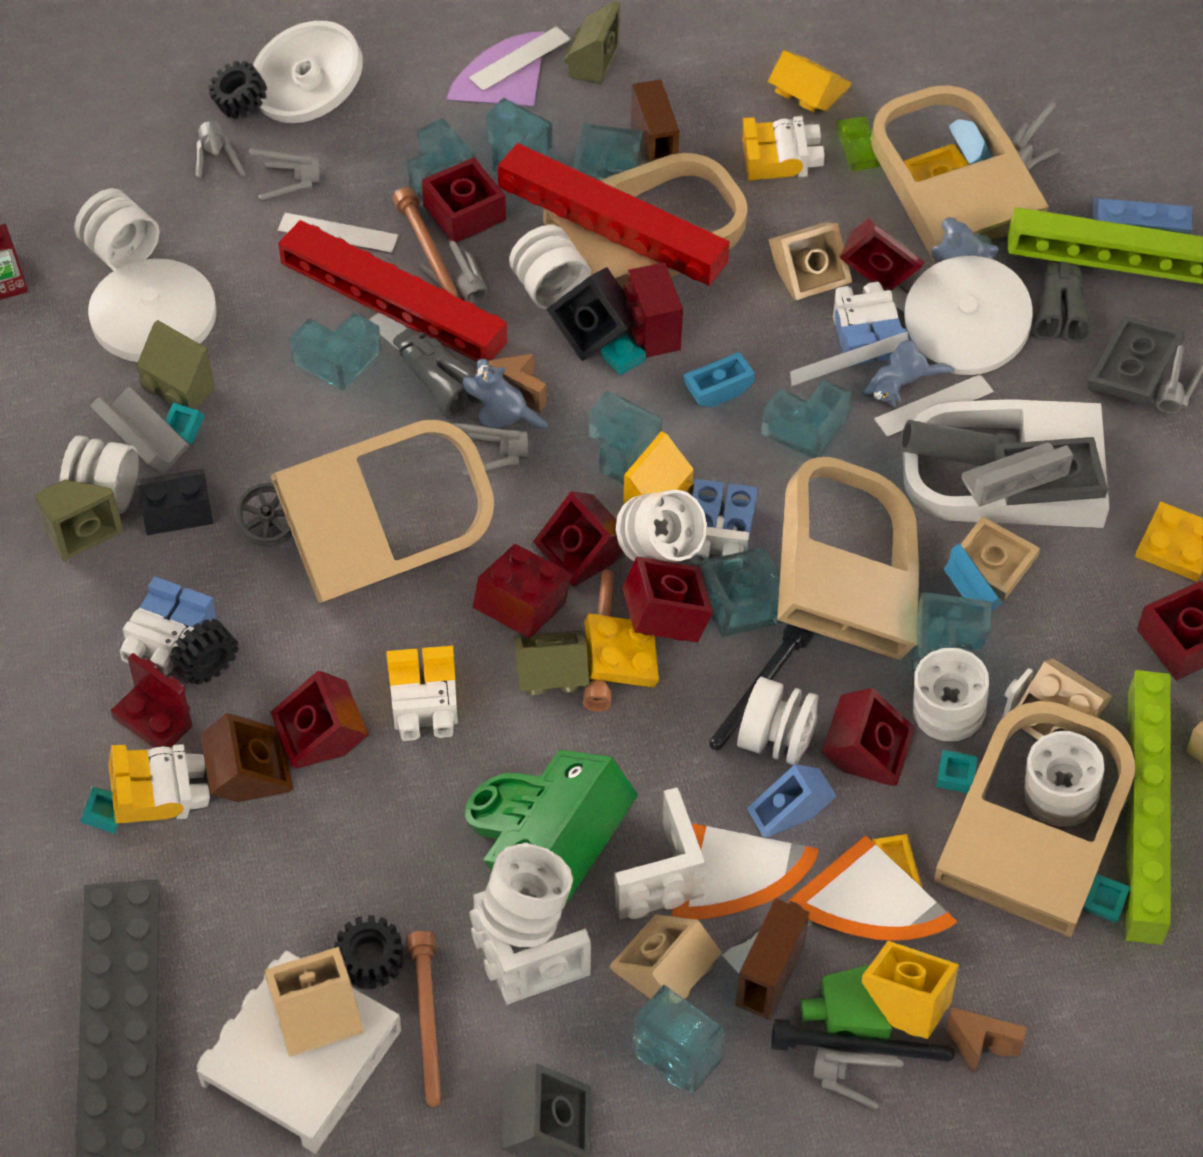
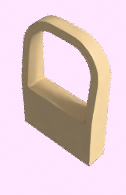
[871,85,1049,261]
[543,153,747,291]
[270,420,494,603]
[777,457,919,660]
[933,701,1135,938]

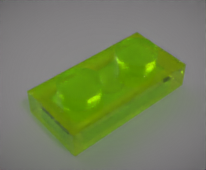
[836,116,880,171]

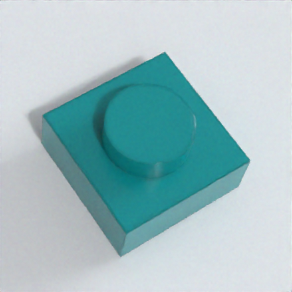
[601,333,646,376]
[165,402,205,445]
[936,750,978,793]
[80,786,118,834]
[1083,874,1130,923]

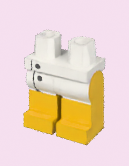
[742,116,824,181]
[386,645,458,741]
[108,745,210,823]

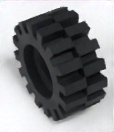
[209,61,267,118]
[170,619,239,685]
[334,915,404,989]

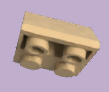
[1017,658,1113,740]
[264,947,364,1057]

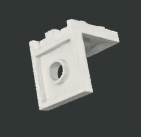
[615,787,705,920]
[469,891,591,1005]

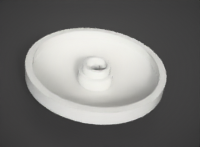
[253,21,363,123]
[904,256,1032,375]
[88,259,216,362]

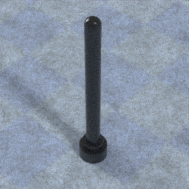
[709,624,814,751]
[771,1019,955,1061]

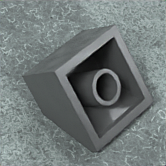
[501,1063,591,1157]

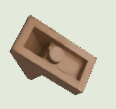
[489,354,547,413]
[946,1007,1027,1072]

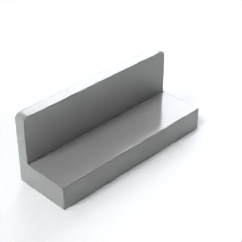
[90,387,189,475]
[961,443,1073,507]

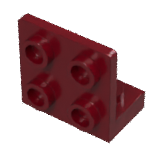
[110,653,193,748]

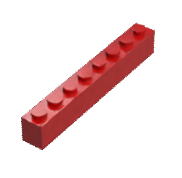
[497,143,730,286]
[278,220,508,362]

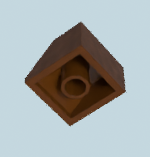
[200,713,293,802]

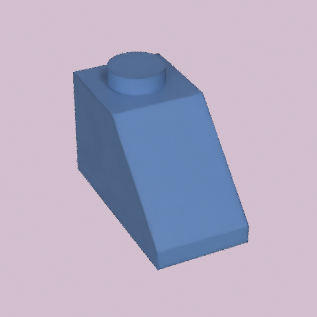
[747,764,837,837]

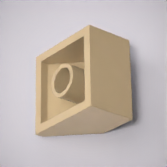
[768,222,853,300]
[609,914,722,1006]

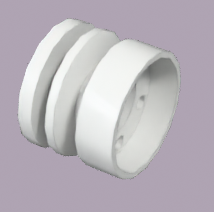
[74,188,160,271]
[509,225,591,309]
[60,435,139,514]
[616,489,707,562]
[913,648,989,741]
[737,677,819,765]
[1024,731,1104,827]
[479,844,573,947]

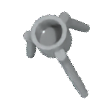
[1012,102,1059,171]
[196,121,246,179]
[249,149,319,200]
[420,241,488,305]
[1151,345,1203,414]
[454,423,528,477]
[814,1047,904,1109]

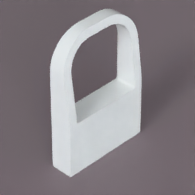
[903,399,1109,528]

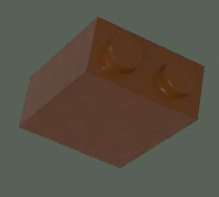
[631,79,679,164]
[735,898,810,1020]

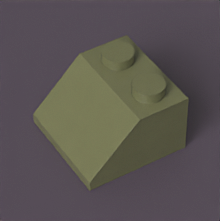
[564,1,620,84]
[137,320,215,409]
[34,480,124,562]
[514,630,589,695]

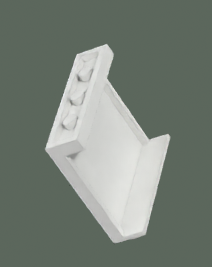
[197,950,401,1154]

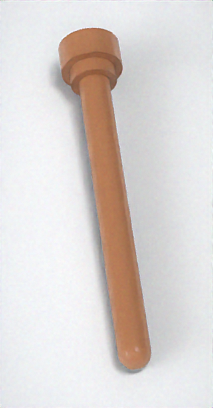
[393,187,458,297]
[583,569,614,712]
[406,931,441,1107]

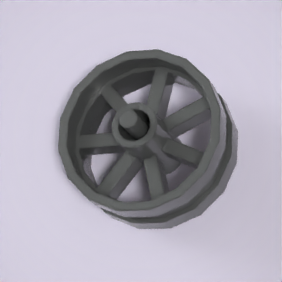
[236,483,292,547]

